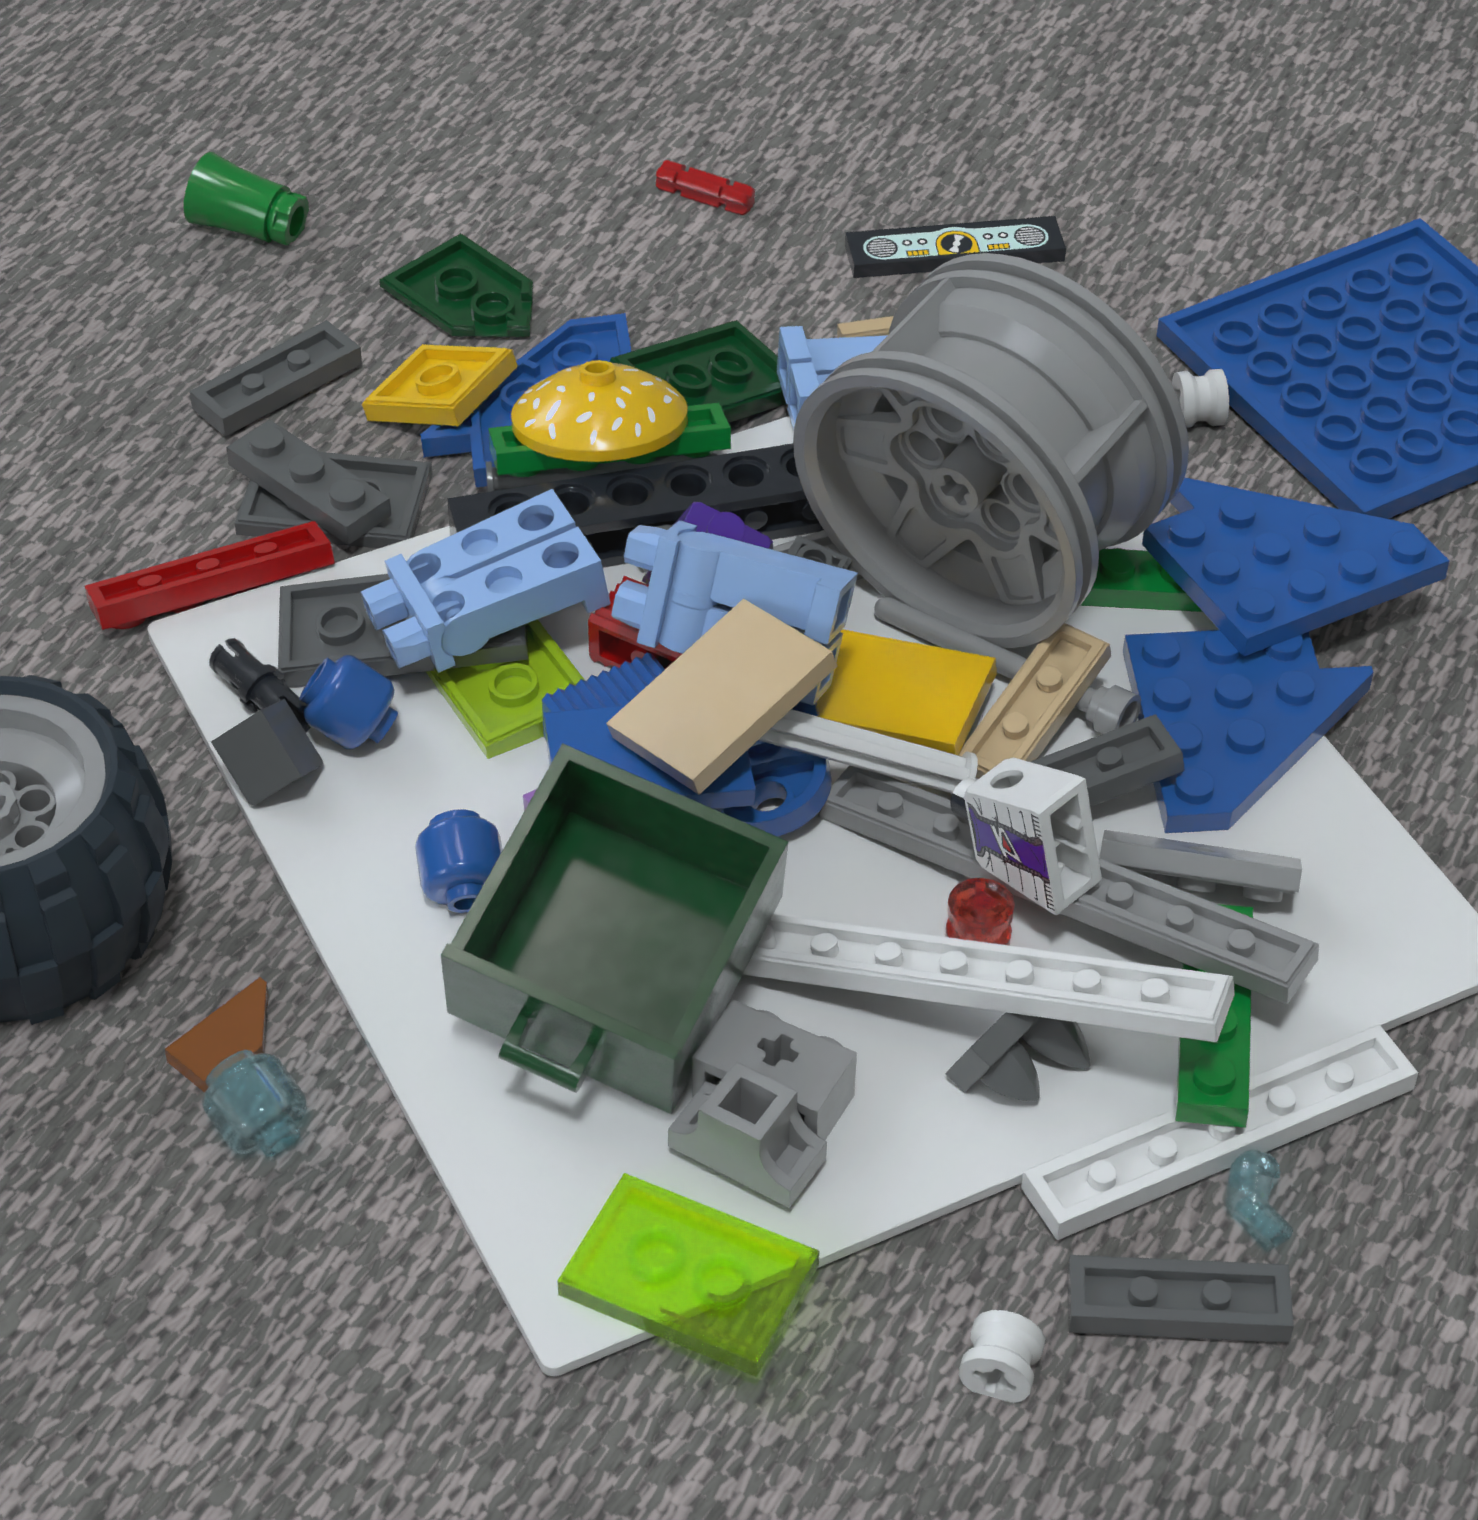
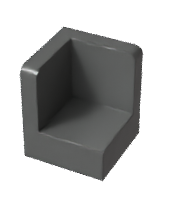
[211,699,323,805]

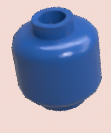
[299,655,398,750]
[415,809,503,913]

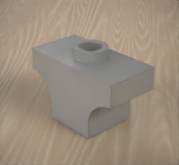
[668,1061,827,1208]

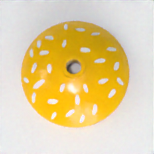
[511,360,688,462]

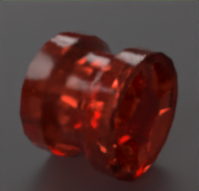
[945,878,1015,946]

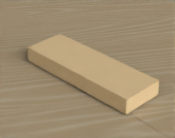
[958,623,1111,779]

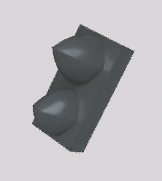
[945,1012,1091,1101]

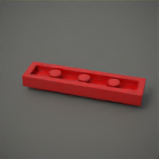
[84,521,335,630]

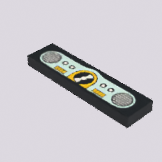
[845,216,1066,278]

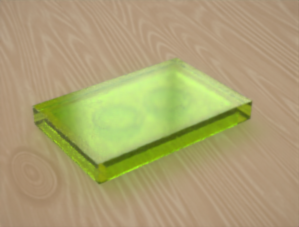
[557,1173,820,1377]

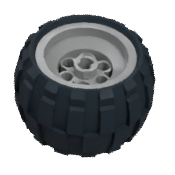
[0,675,173,1025]

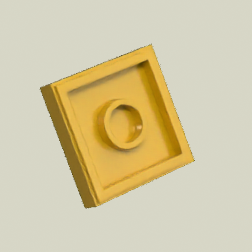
[362,344,518,426]

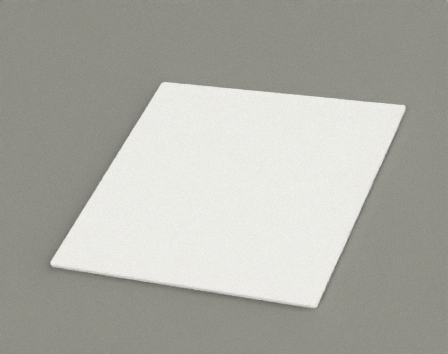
[148,416,1478,1376]

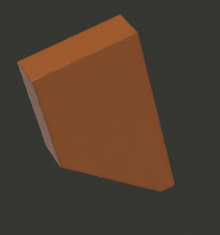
[165,977,269,1099]

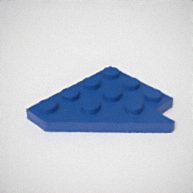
[1142,478,1450,657]
[1123,630,1373,833]

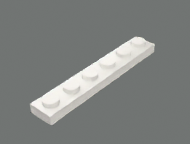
[1021,1024,1418,1240]

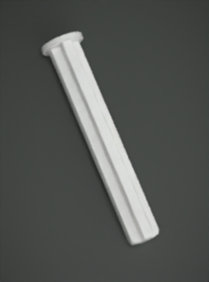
[759,709,978,796]

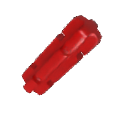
[656,160,755,215]

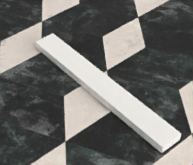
[743,914,1235,1042]

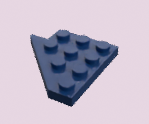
[421,313,631,488]

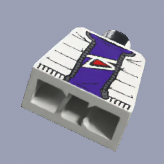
[950,758,1102,915]

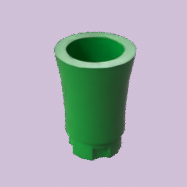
[183,152,309,245]

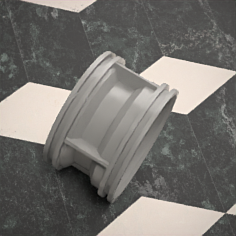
[793,253,1189,648]

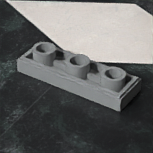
[1100,830,1302,902]

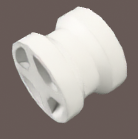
[1172,369,1229,428]
[959,1310,1045,1403]

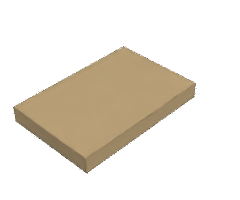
[606,599,837,794]

